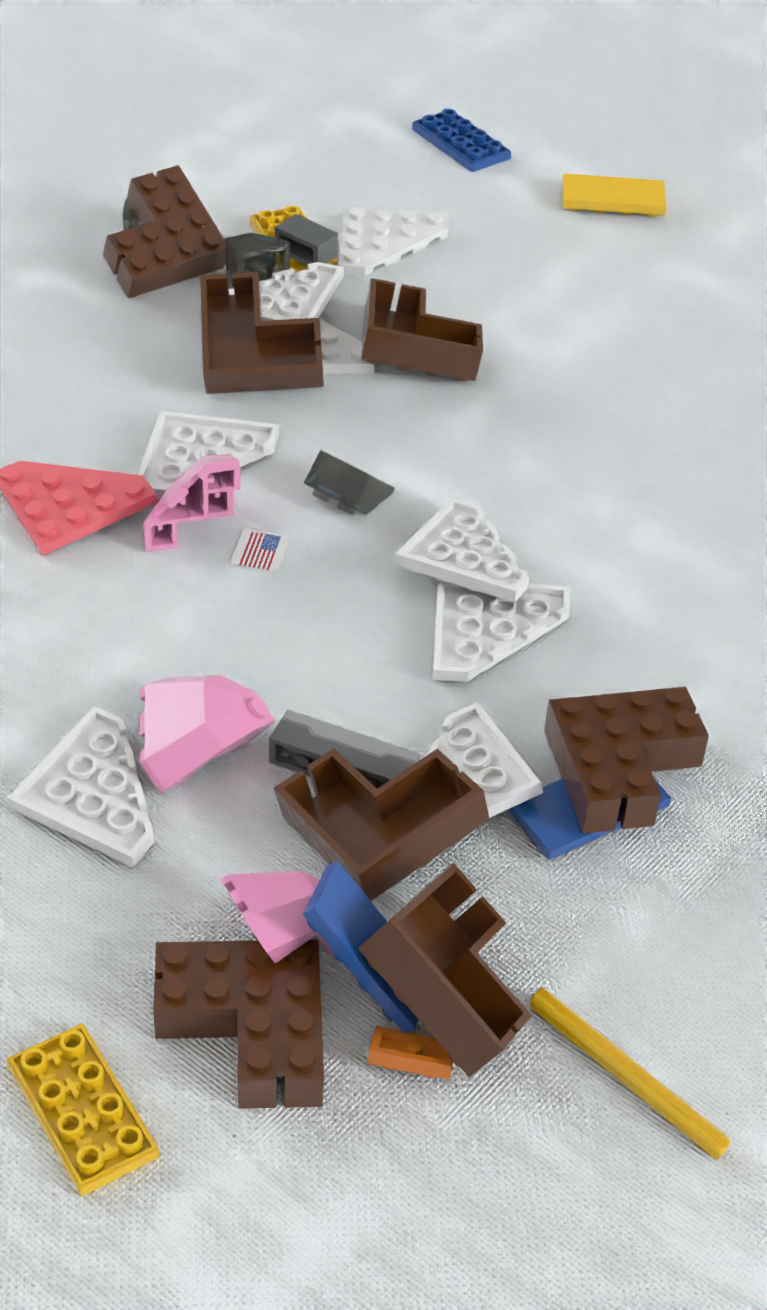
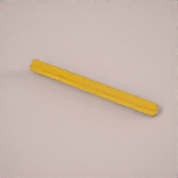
[529,988,731,1159]

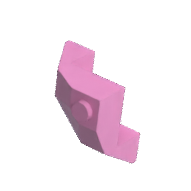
[143,454,240,552]
[140,675,275,793]
[221,871,333,963]

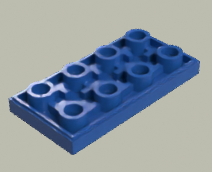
[412,108,511,172]
[507,779,671,860]
[303,861,419,1033]

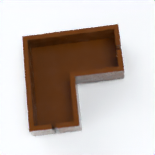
[103,165,230,299]
[200,272,324,394]
[361,278,483,381]
[544,687,709,834]
[273,748,490,901]
[358,863,532,1078]
[153,939,324,1109]

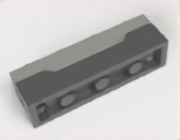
[269,709,421,788]

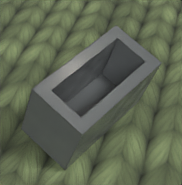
[275,214,338,265]

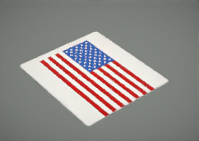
[230,528,291,572]

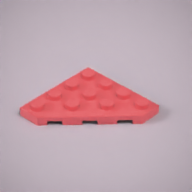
[0,460,158,556]

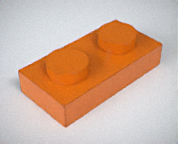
[367,1026,453,1080]

